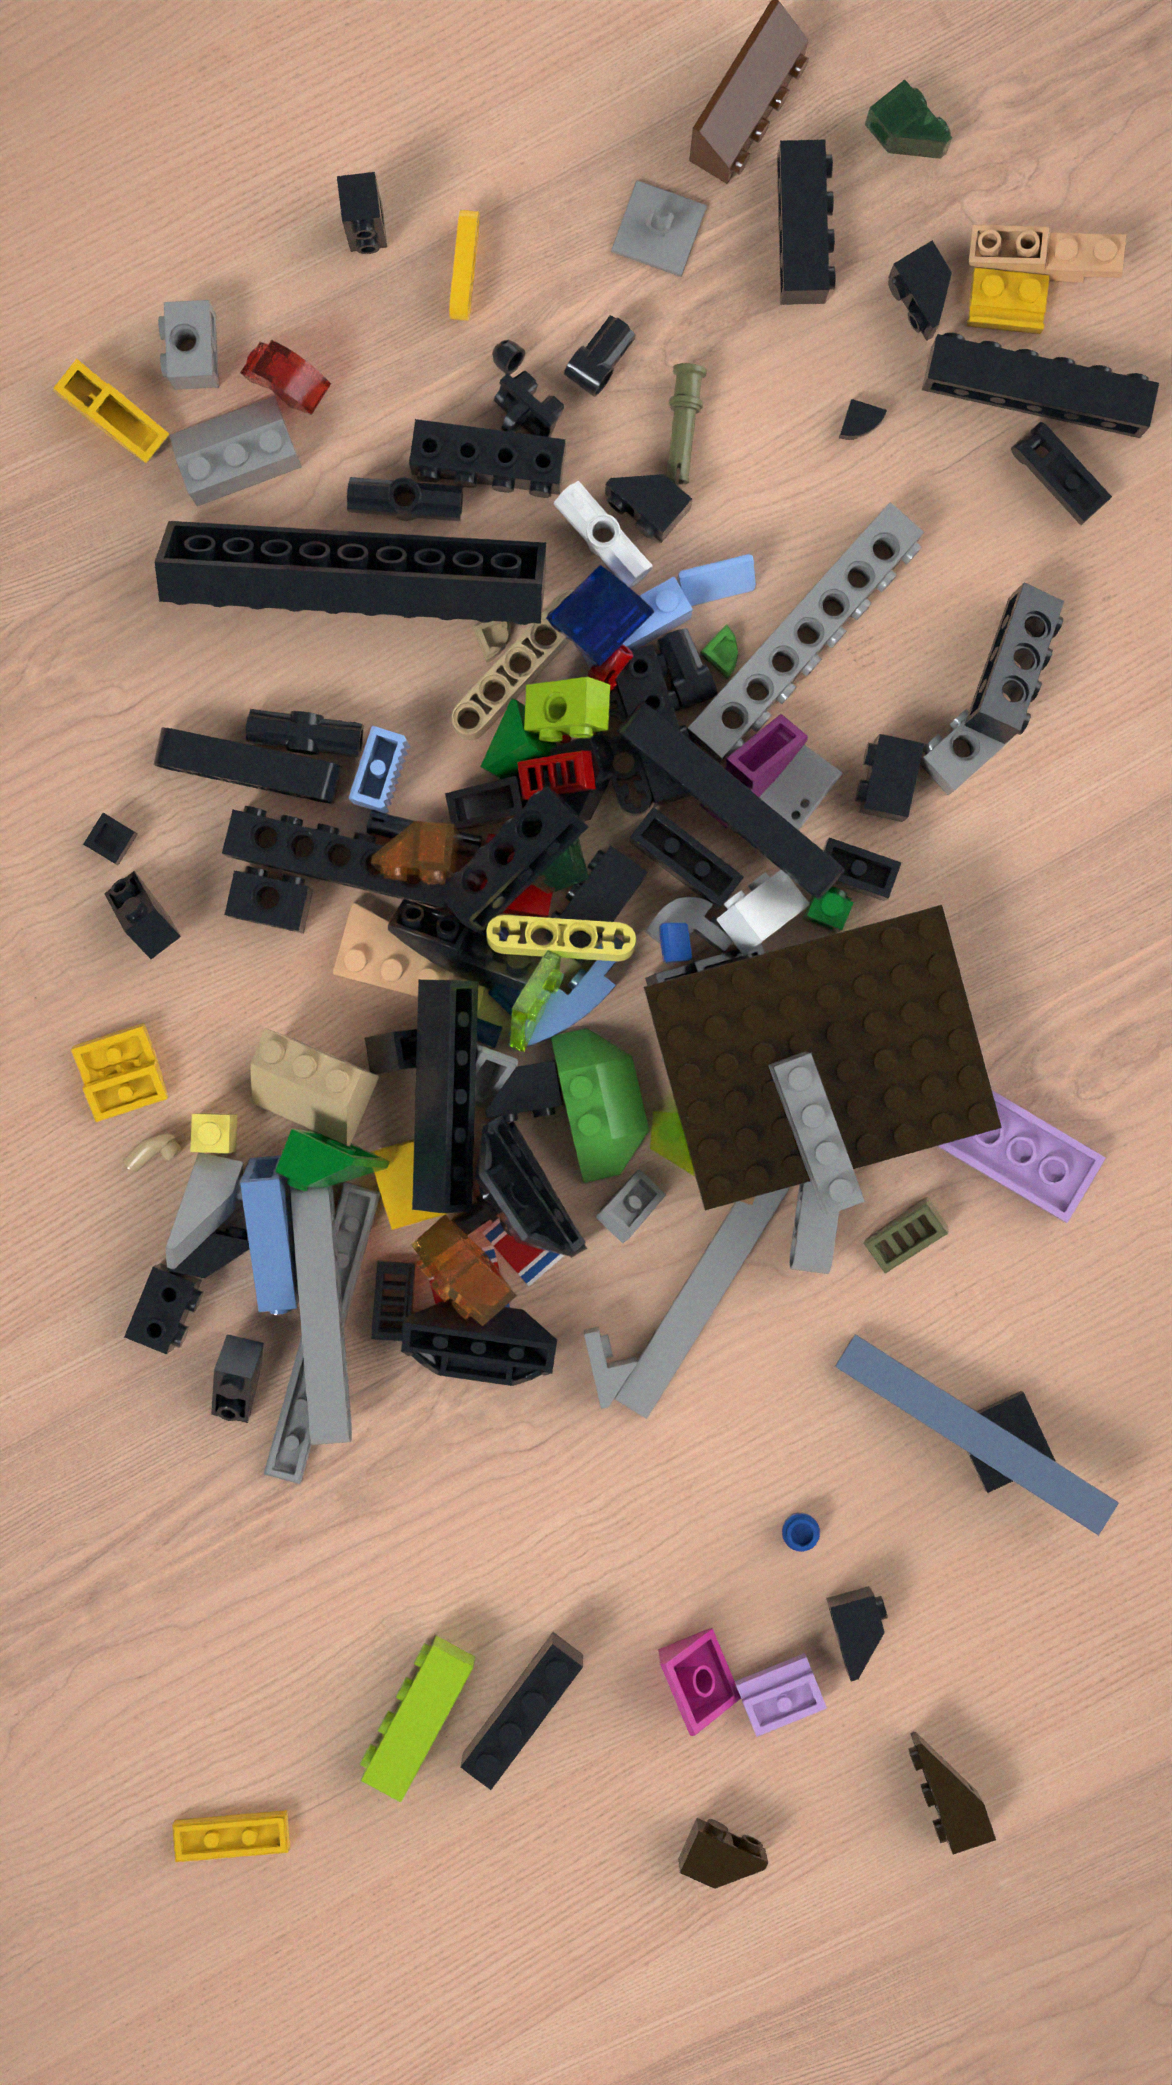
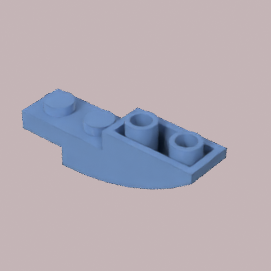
[508,937,624,1050]

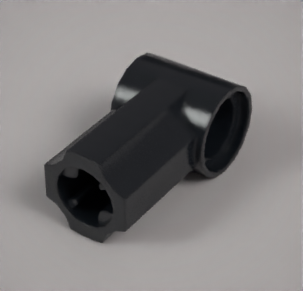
[564,315,636,397]
[657,628,718,710]

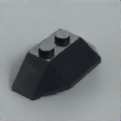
[475,1115,586,1256]
[401,1299,557,1386]

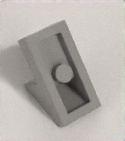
[596,1169,666,1243]
[584,1327,637,1409]

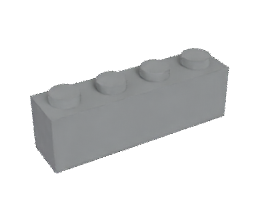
[768,1051,865,1215]

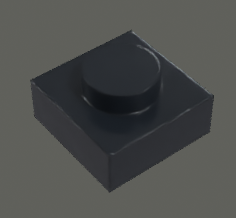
[83,813,138,865]

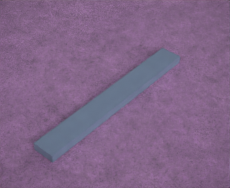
[835,1334,1119,1536]

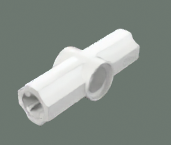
[554,481,653,589]

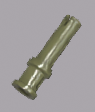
[666,363,707,484]

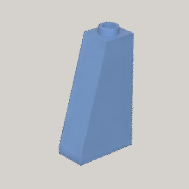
[240,1155,299,1315]

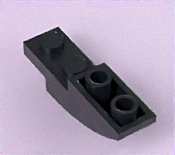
[388,899,543,993]

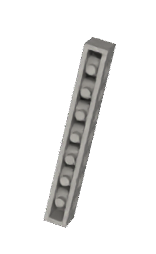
[687,502,924,763]

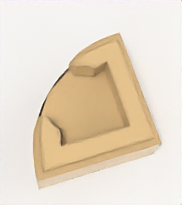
[472,621,510,663]

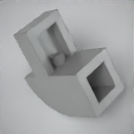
[645,897,732,954]

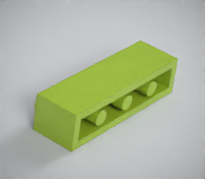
[359,1636,475,1802]

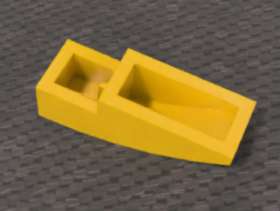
[53,358,169,464]

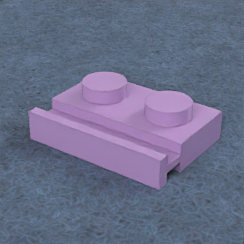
[735,1653,827,1737]

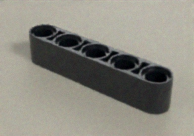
[154,727,342,804]

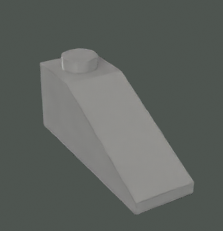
[165,1152,243,1269]

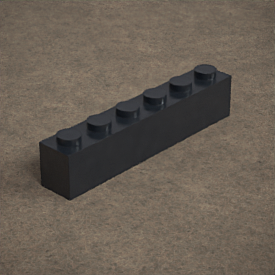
[922,333,1159,438]
[412,979,478,1214]

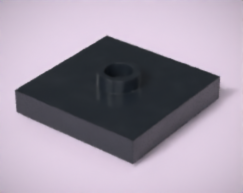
[967,1391,1056,1493]

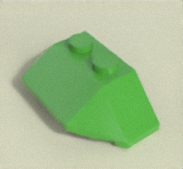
[551,1028,649,1183]

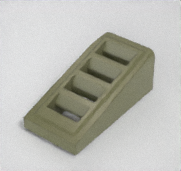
[864,1197,948,1273]

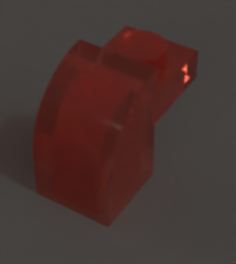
[240,340,332,415]

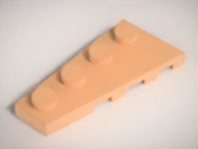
[333,902,485,1013]

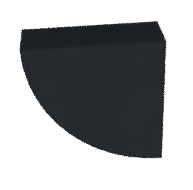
[839,399,887,440]

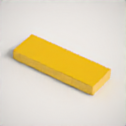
[172,1810,290,1862]

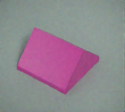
[658,1628,741,1736]

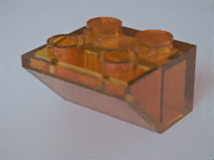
[371,821,459,884]

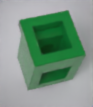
[803,886,854,933]

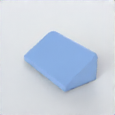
[677,554,756,606]

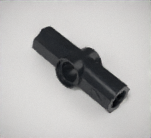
[347,477,463,521]
[246,709,364,757]

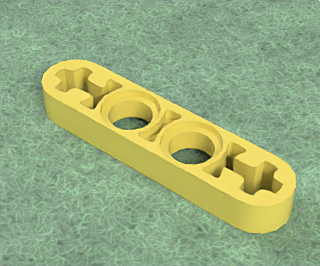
[486,915,636,961]

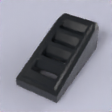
[371,1261,416,1341]

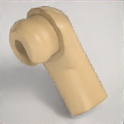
[123,1134,181,1172]

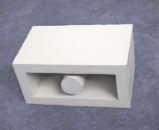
[716,870,810,955]

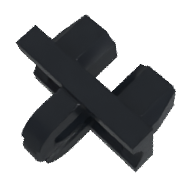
[493,371,564,437]

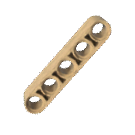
[451,589,588,740]

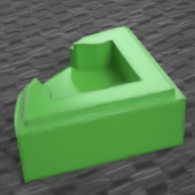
[700,624,738,679]

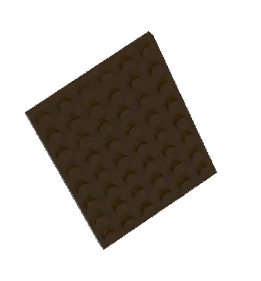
[643,905,1002,1211]

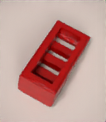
[517,750,596,800]

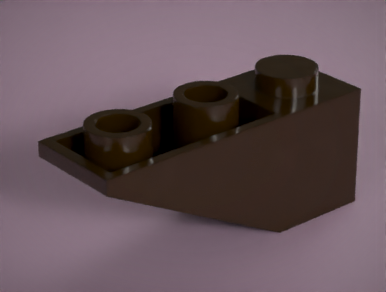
[908,1732,996,1855]

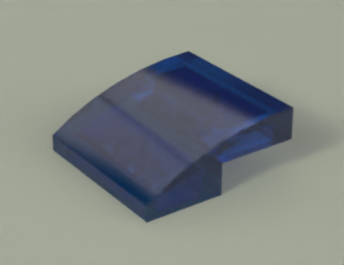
[546,565,654,666]

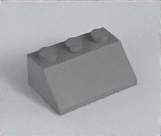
[170,396,302,506]

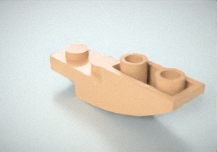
[969,225,1127,283]

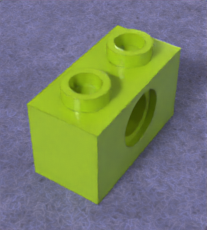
[524,677,610,742]

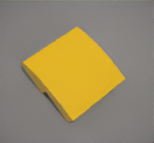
[71,1023,168,1122]
[371,1139,449,1230]

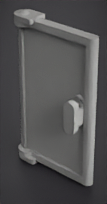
[727,744,843,833]

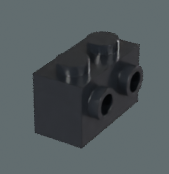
[124,1263,203,1354]

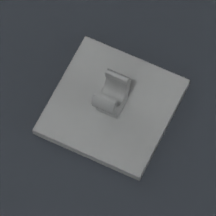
[611,180,707,277]

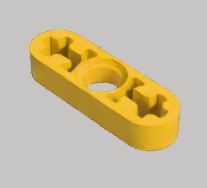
[449,209,480,321]

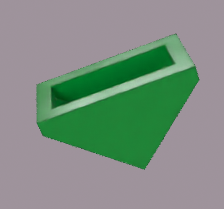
[480,698,557,779]

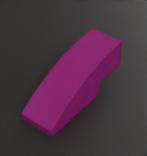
[700,714,808,828]

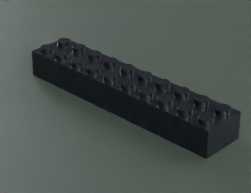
[154,521,546,625]

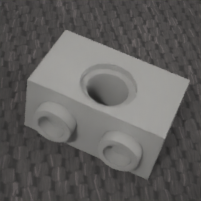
[158,300,219,390]
[920,709,1010,795]

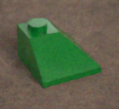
[275,1129,390,1191]

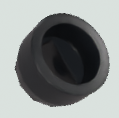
[492,340,525,375]

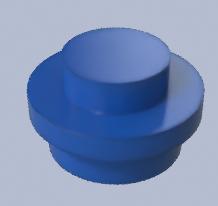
[782,1513,820,1552]

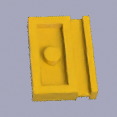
[967,268,1049,334]

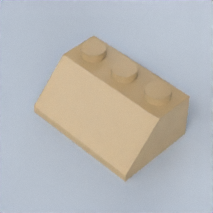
[250,1028,379,1146]

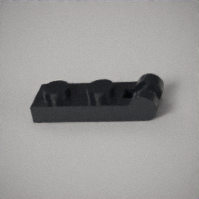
[1011,422,1112,525]

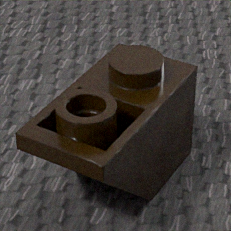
[678,1818,769,1889]

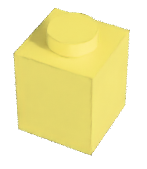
[190,1113,237,1153]

